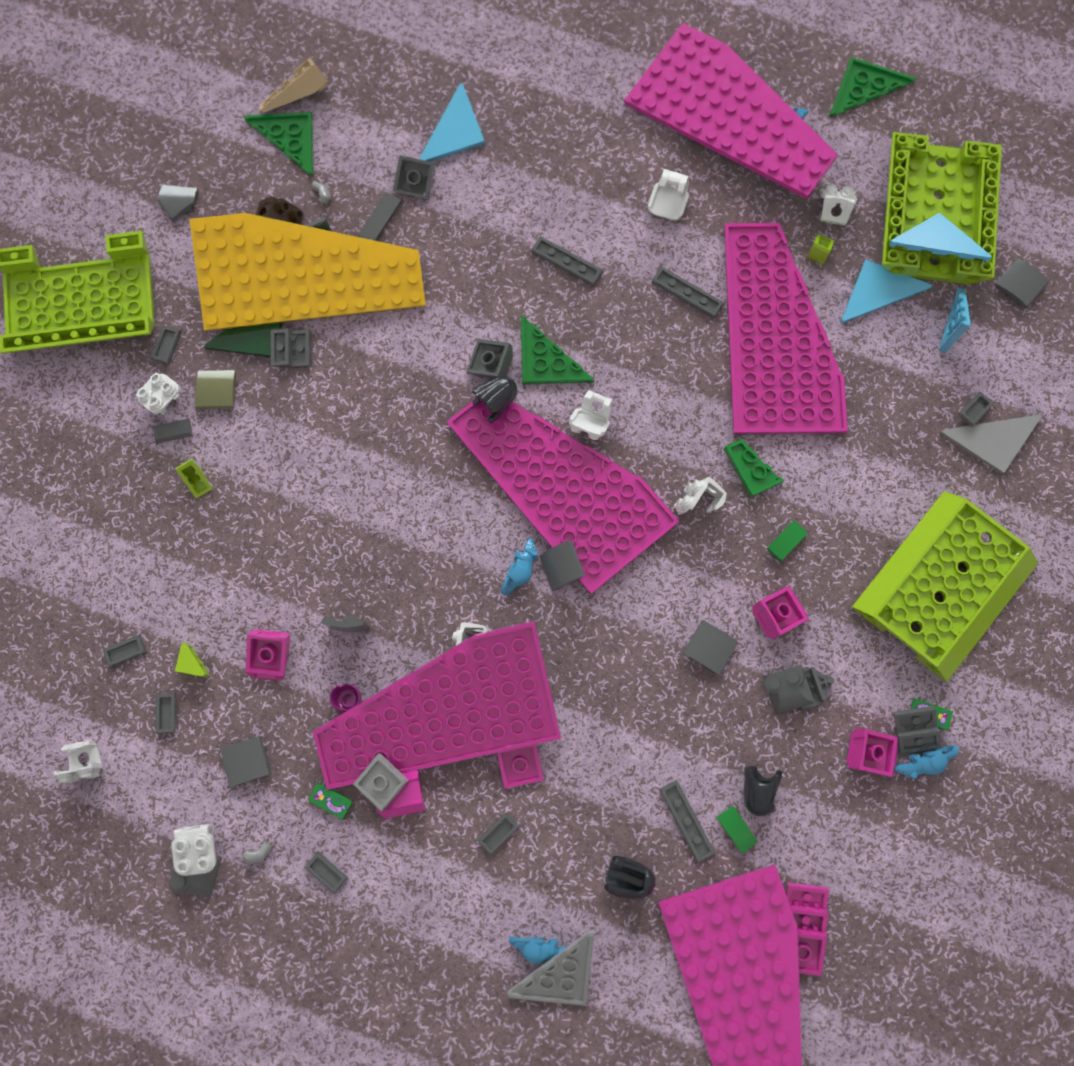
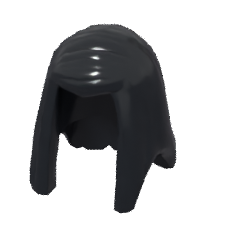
[472,376,518,423]
[744,766,783,816]
[604,856,655,899]

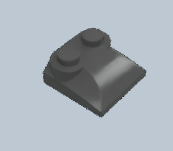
[393,155,436,199]
[466,339,513,379]
[764,665,815,714]
[170,856,222,898]

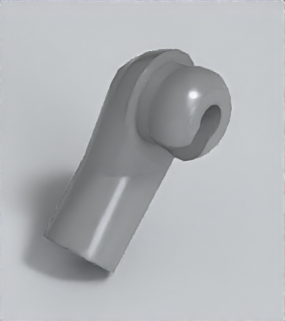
[311,181,331,205]
[242,841,273,865]

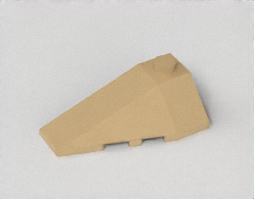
[259,58,328,113]

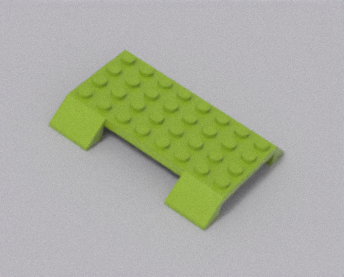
[0,231,155,354]

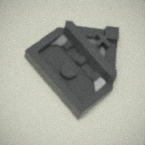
[158,185,199,221]
[799,667,834,711]

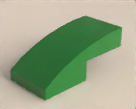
[767,520,808,562]
[716,806,758,854]

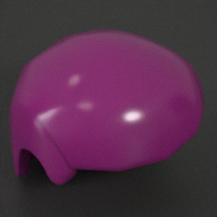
[329,683,361,713]

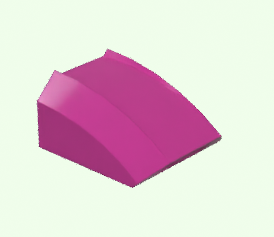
[752,586,809,640]
[245,629,290,681]
[846,728,898,777]
[376,770,426,819]

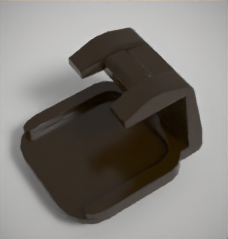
[256,196,304,225]

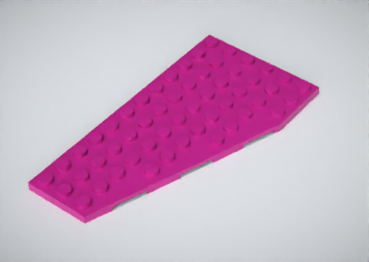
[624,23,838,200]
[724,223,848,435]
[447,401,679,594]
[313,621,561,790]
[658,864,802,1066]

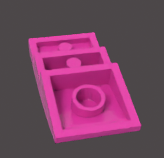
[497,744,544,789]
[786,882,829,976]

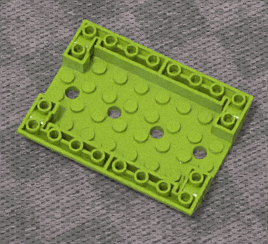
[882,132,1002,285]
[852,491,1038,682]

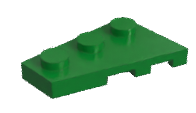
[723,439,784,498]

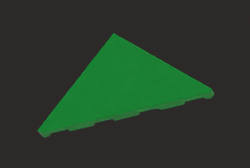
[829,57,916,117]
[244,112,314,176]
[521,315,594,385]

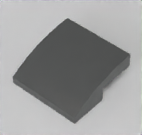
[995,258,1050,308]
[271,329,311,368]
[539,540,585,591]
[322,615,370,632]
[683,620,738,675]
[893,706,941,754]
[220,736,271,787]

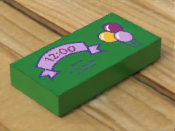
[910,698,953,731]
[308,782,353,820]

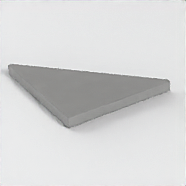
[940,414,1042,474]
[507,930,594,1006]

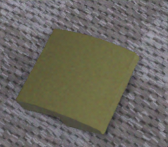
[195,370,236,409]

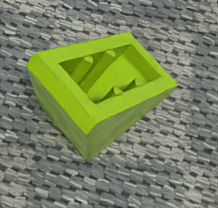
[807,233,835,265]
[175,459,213,498]
[175,642,210,678]

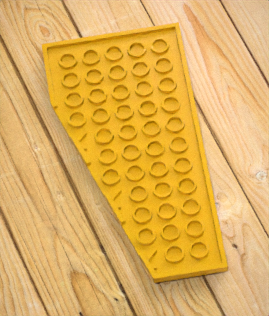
[189,213,426,331]

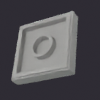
[353,753,409,812]

